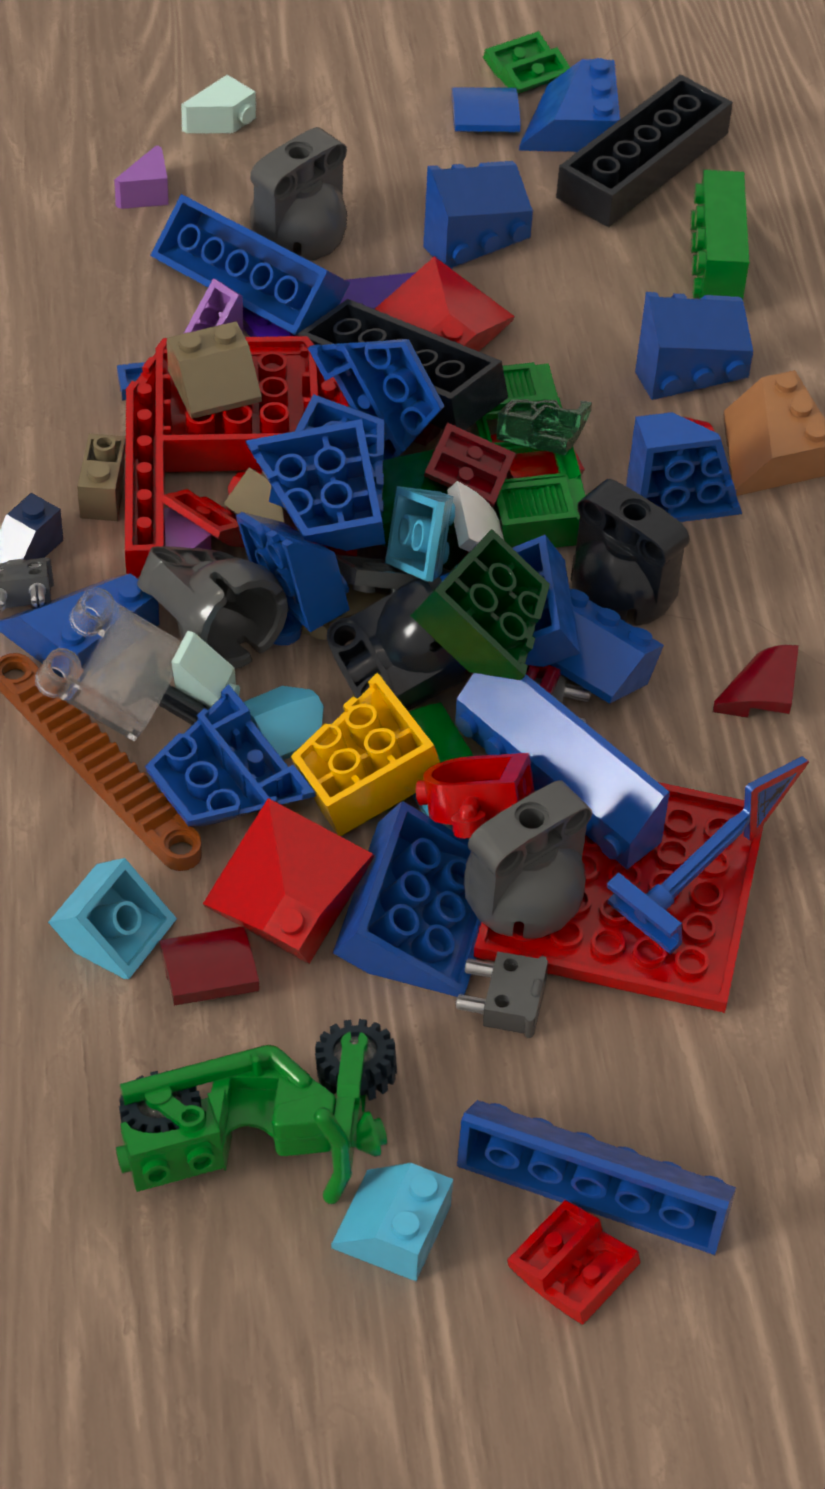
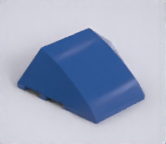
[308,339,445,460]
[145,684,316,826]

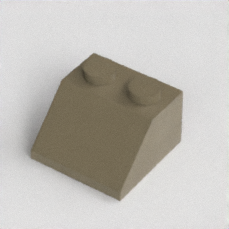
[167,321,262,419]

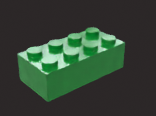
[690,170,749,300]

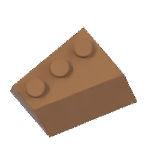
[723,370,825,496]

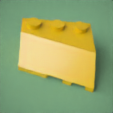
[291,672,440,836]

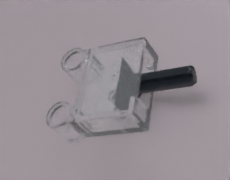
[35,587,209,741]

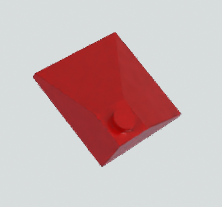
[375,256,515,352]
[203,798,375,964]

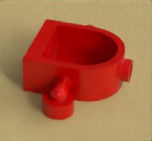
[416,753,534,838]

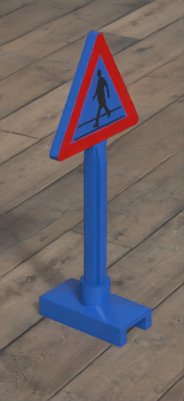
[607,756,809,955]

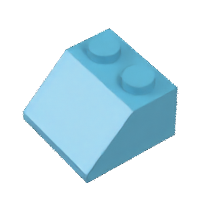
[48,858,177,979]
[331,1163,453,1281]

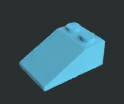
[385,486,455,582]

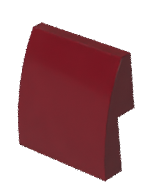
[423,423,516,507]
[159,926,259,1006]

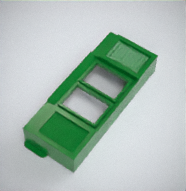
[470,362,586,548]

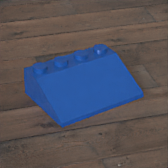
[333,801,481,997]

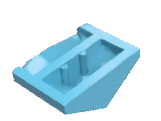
[244,686,324,760]

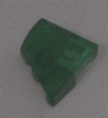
[496,399,592,455]

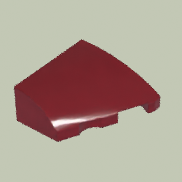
[713,645,799,718]

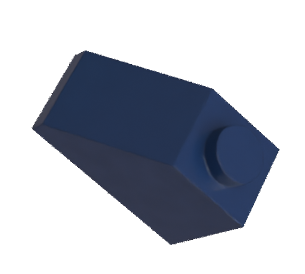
[0,493,64,563]

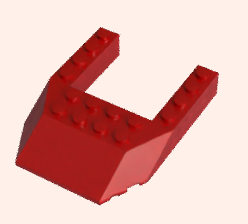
[125,336,357,579]

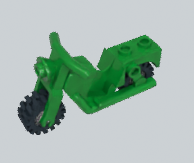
[115,1019,397,1204]

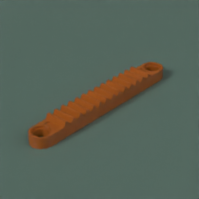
[0,653,202,871]

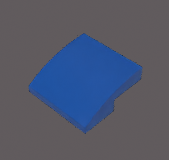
[452,87,521,132]

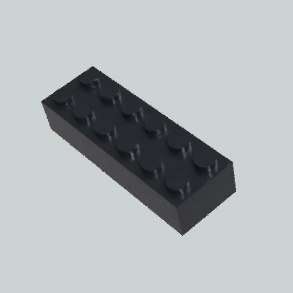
[556,74,733,228]
[298,299,508,430]

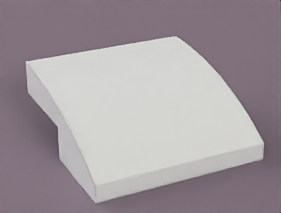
[447,481,504,552]

